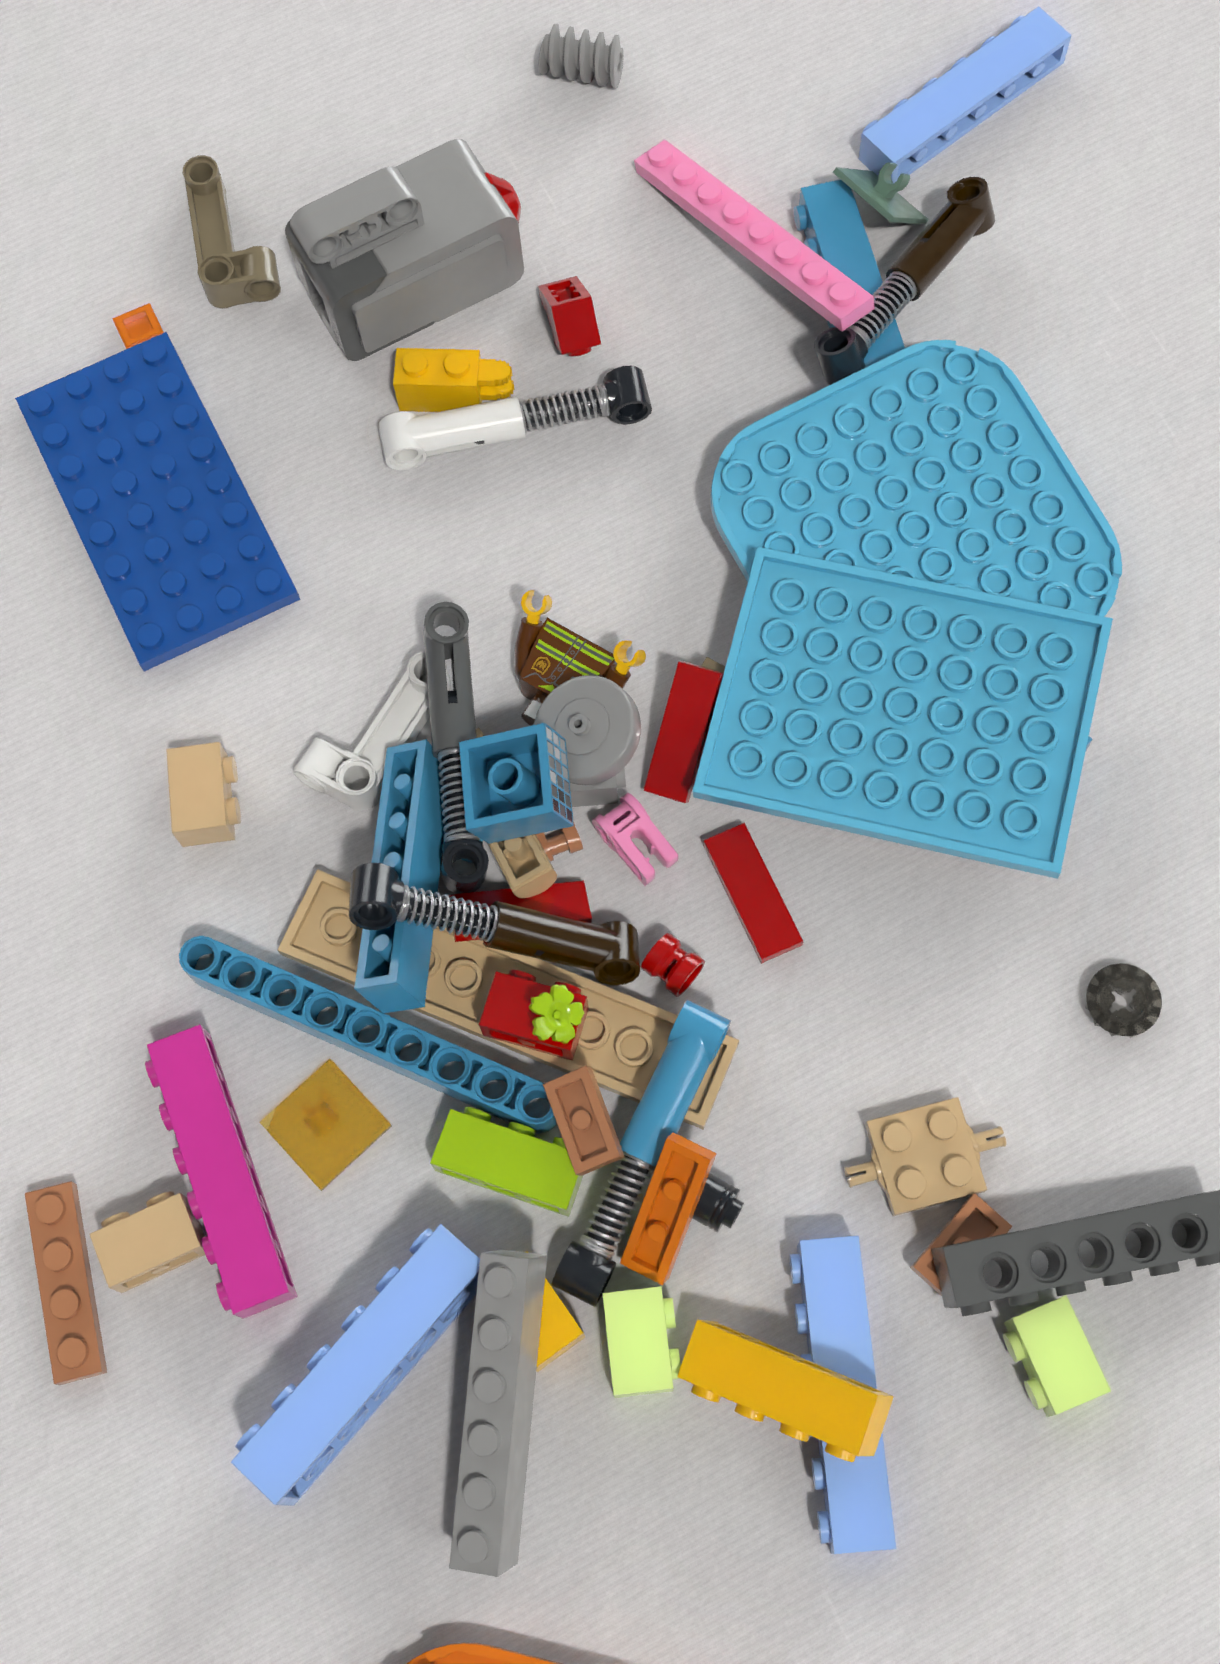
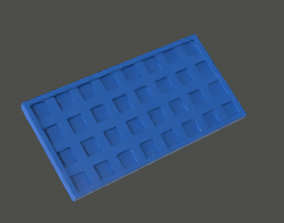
[15,332,301,672]

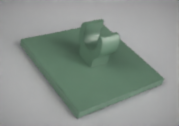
[833,162,929,224]

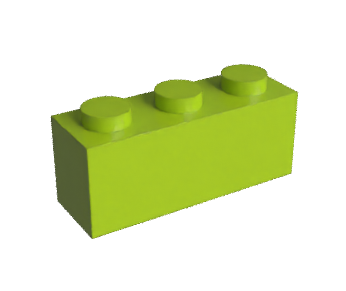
[430,1107,583,1217]

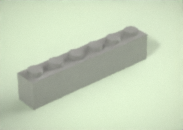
[449,1249,547,1577]

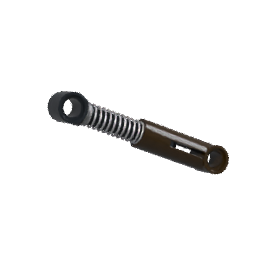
[814,177,995,385]
[349,863,640,985]

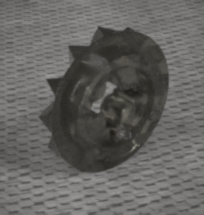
[1085,963,1162,1038]

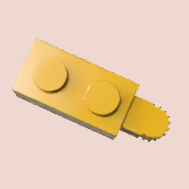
[393,348,515,412]

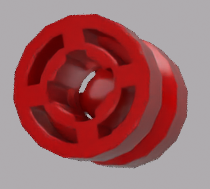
[641,932,705,997]

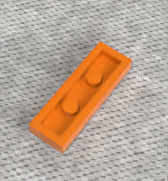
[620,1132,717,1286]

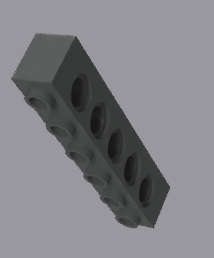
[931,1190,1220,1316]

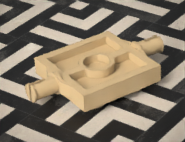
[844,1097,1006,1216]

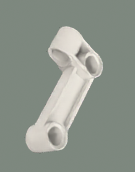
[293,650,451,811]

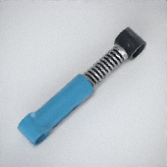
[551,1000,731,1307]

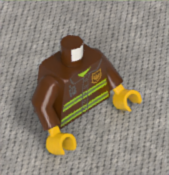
[515,590,646,726]

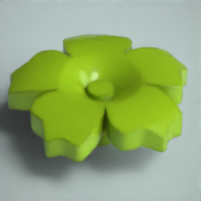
[529,985,584,1044]

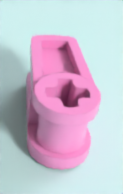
[592,793,678,886]

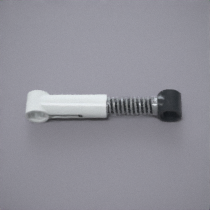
[379,365,652,470]

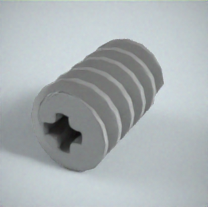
[538,24,624,88]

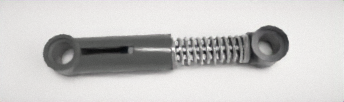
[423,602,489,894]

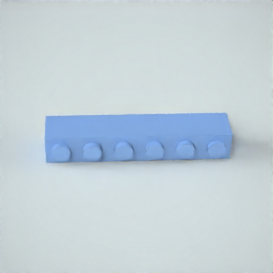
[858,6,1071,183]
[789,1235,896,1554]

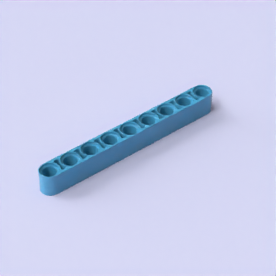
[179,936,557,1133]

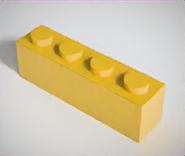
[677,1319,894,1462]

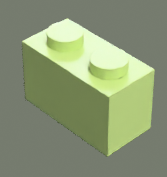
[602,1286,681,1398]
[1003,1295,1111,1417]

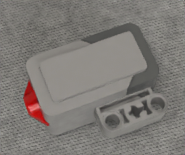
[285,139,524,361]

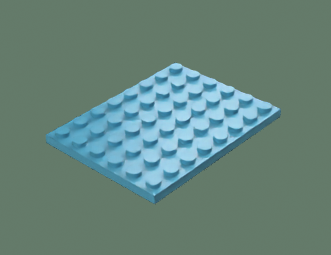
[692,547,1113,879]

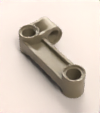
[182,155,281,309]

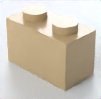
[166,742,241,847]
[89,1191,205,1293]

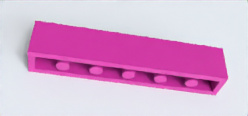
[145,1024,298,1319]

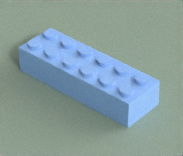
[231,1224,480,1506]

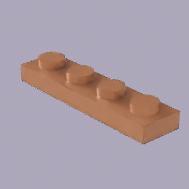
[25,1181,107,1385]

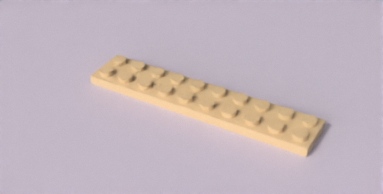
[278,869,739,1130]

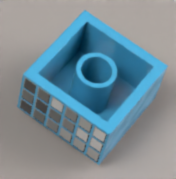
[459,723,574,844]

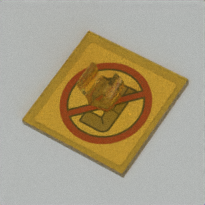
[259,1059,392,1191]

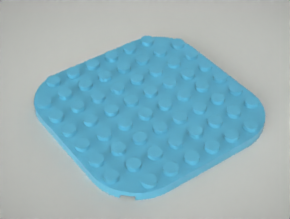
[710,340,1122,616]

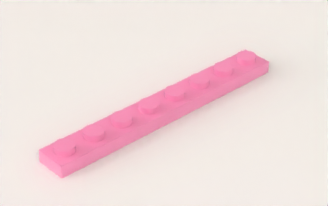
[634,140,875,332]

